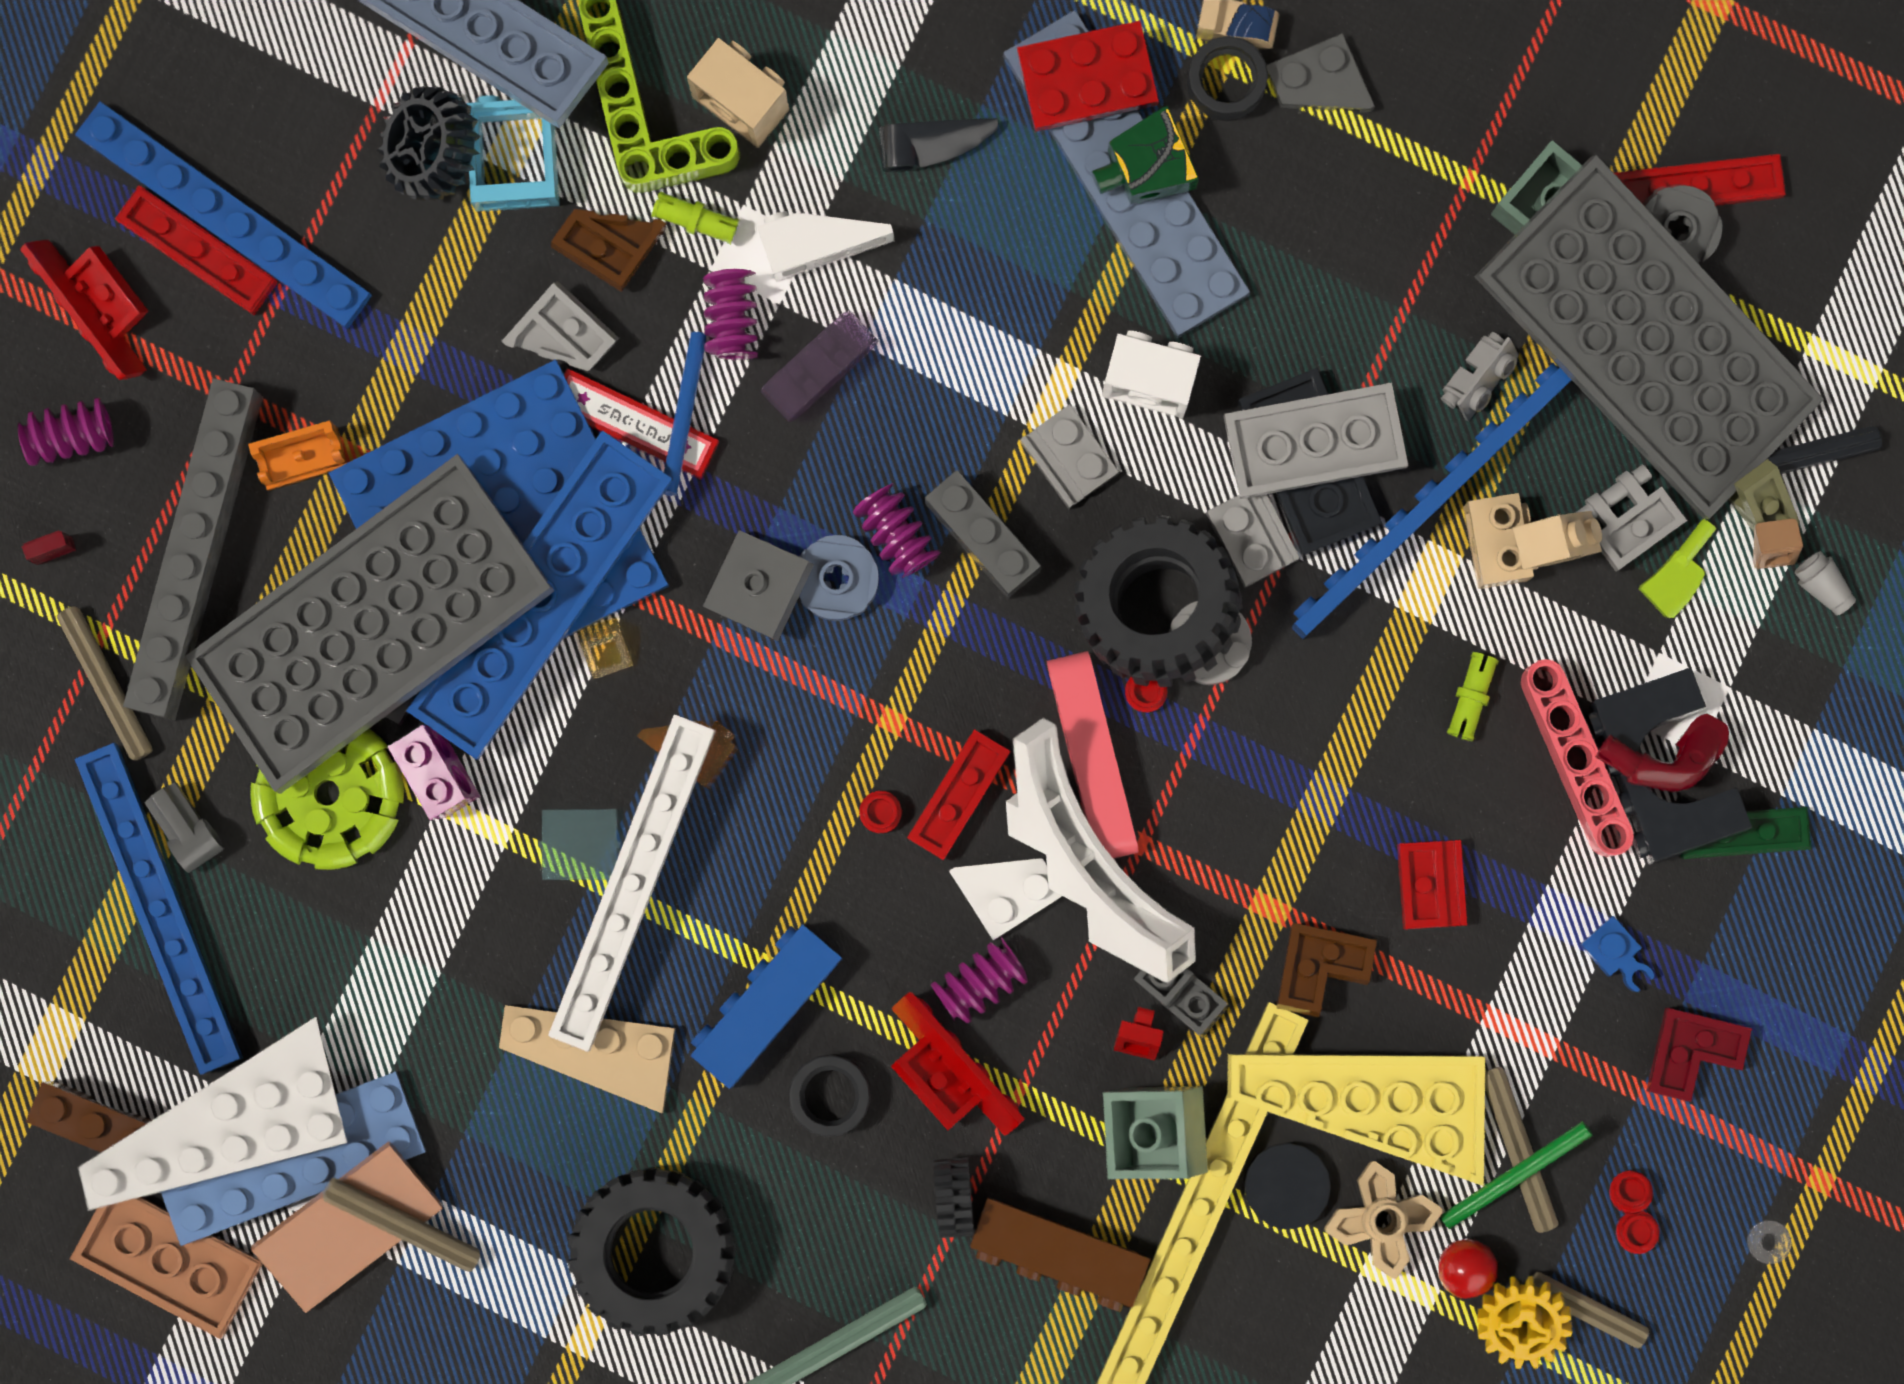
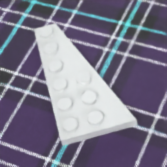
[79,1017,347,1210]

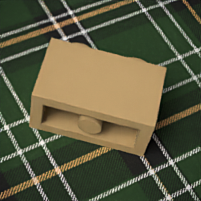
[1513,511,1602,570]

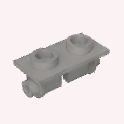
[1441,332,1519,422]

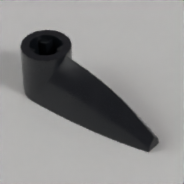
[879,118,998,172]

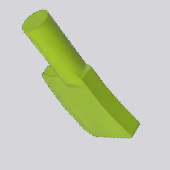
[1639,519,1716,618]

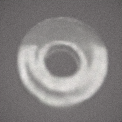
[1747,1220,1792,1264]

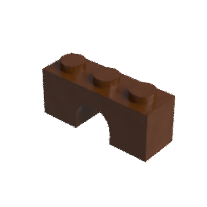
[25,1081,153,1153]

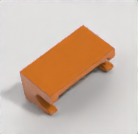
[248,420,348,491]

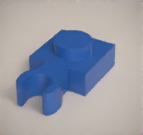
[1579,916,1654,992]

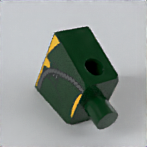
[1091,106,1199,204]

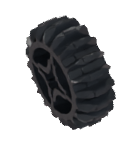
[376,86,481,201]

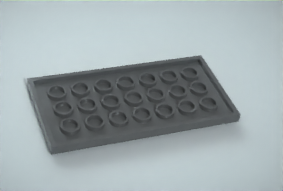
[1474,155,1824,519]
[185,454,555,794]

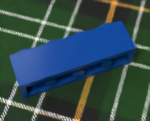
[690,924,843,1089]

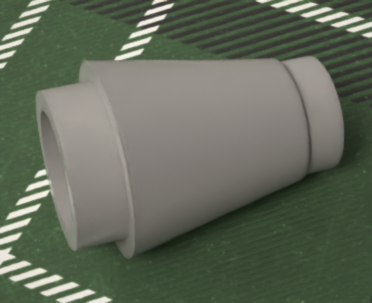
[1795,551,1856,616]

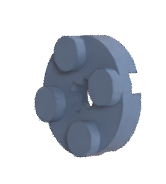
[799,535,879,621]

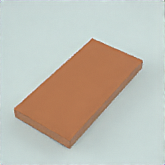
[251,1141,443,1313]
[70,1197,263,1339]

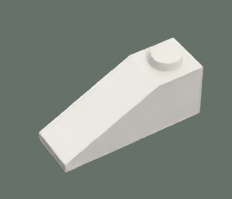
[757,211,894,282]

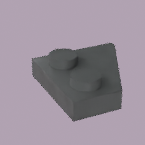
[1266,34,1375,113]

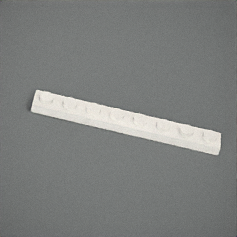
[548,714,716,1052]

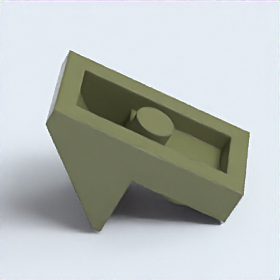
[1729,459,1800,533]

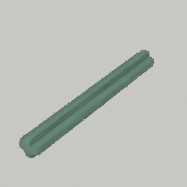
[745,1287,927,1384]

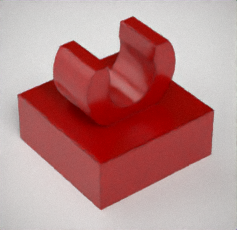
[1113,1007,1164,1061]

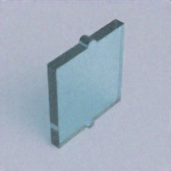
[538,809,621,880]

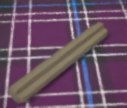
[57,606,152,760]
[1485,1067,1558,1233]
[323,1178,481,1272]

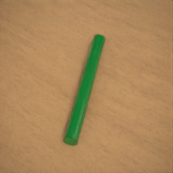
[1440,1121,1593,1230]

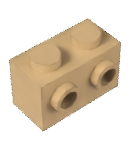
[1463,493,1538,590]

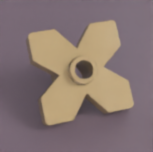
[1324,1161,1443,1279]

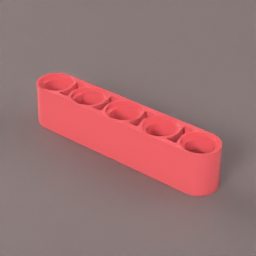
[1047,651,1139,859]
[1521,659,1634,857]

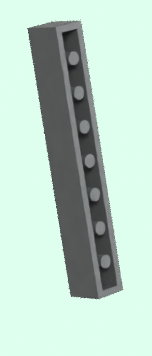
[123,378,263,721]

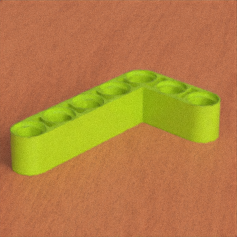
[579,0,740,193]

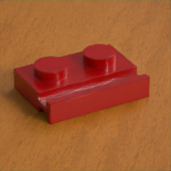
[1397,840,1467,930]

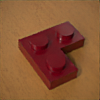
[1646,1008,1752,1102]

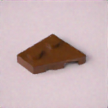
[551,209,666,292]

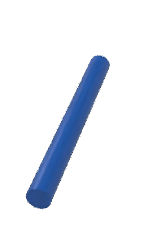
[664,332,707,496]

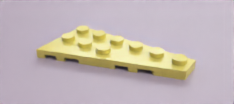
[1228,1054,1485,1186]

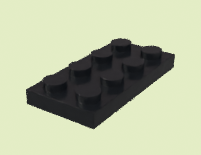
[1238,368,1382,557]

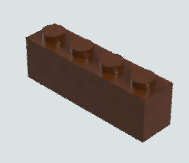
[970,1197,1150,1312]

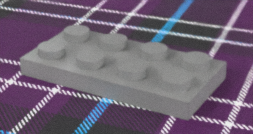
[1223,383,1408,499]

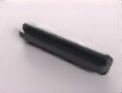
[1766,426,1882,475]

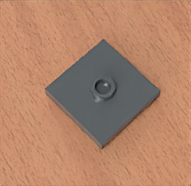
[703,530,814,641]

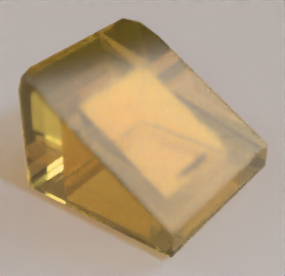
[578,618,634,679]

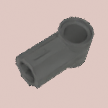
[145,782,225,873]

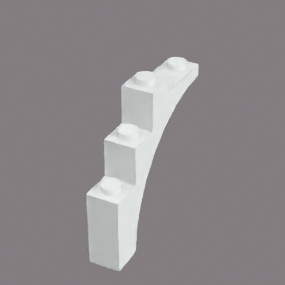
[1006,718,1195,983]

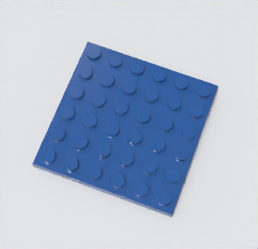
[329,359,669,639]

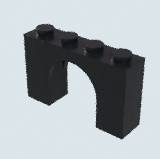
[1586,667,1752,866]

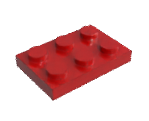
[1017,21,1159,132]

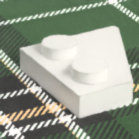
[949,858,1062,940]

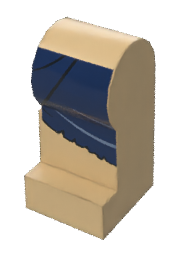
[1196,0,1279,49]

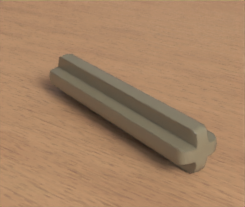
[1533,1272,1649,1348]

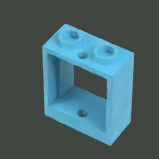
[466,95,560,212]

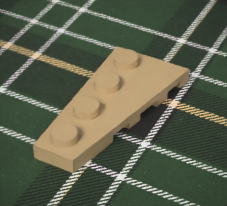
[499,1005,676,1114]

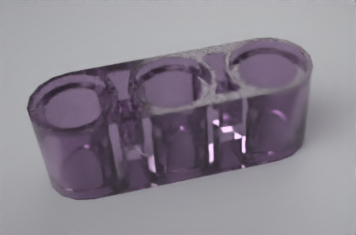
[761,310,879,423]

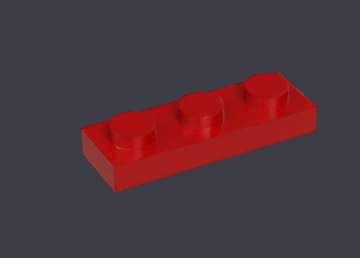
[907,729,1011,861]

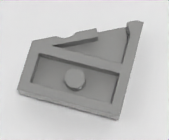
[502,281,619,371]

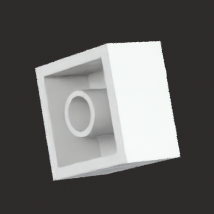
[1102,331,1201,418]

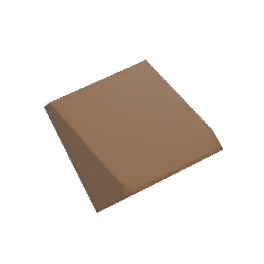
[1753,518,1803,569]

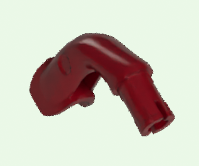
[1595,713,1729,792]

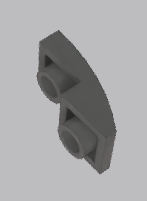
[1134,968,1230,1038]

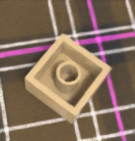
[687,38,789,148]

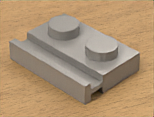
[1020,404,1119,509]
[1206,494,1300,588]

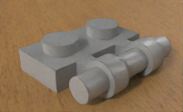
[1575,464,1687,572]

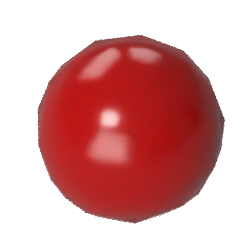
[1438,1238,1497,1298]

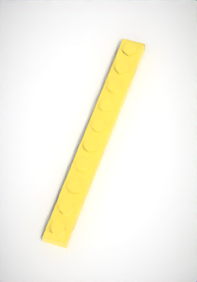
[1097,1002,1309,1384]

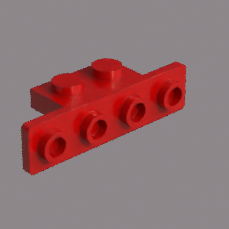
[20,239,149,380]
[891,991,1024,1136]

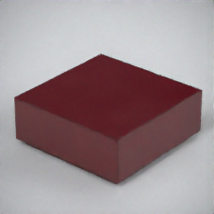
[21,530,76,565]

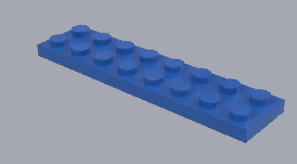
[406,430,673,760]

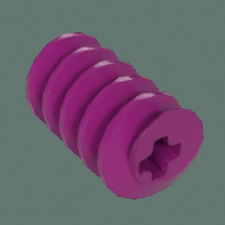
[703,268,758,360]
[18,397,114,466]
[853,483,941,579]
[930,937,1028,1024]

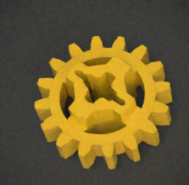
[1477,1276,1572,1369]

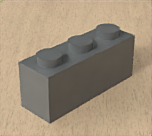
[925,470,1041,599]

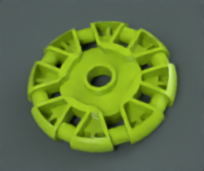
[250,729,404,870]

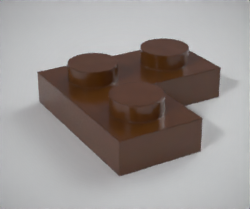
[1276,923,1377,1017]

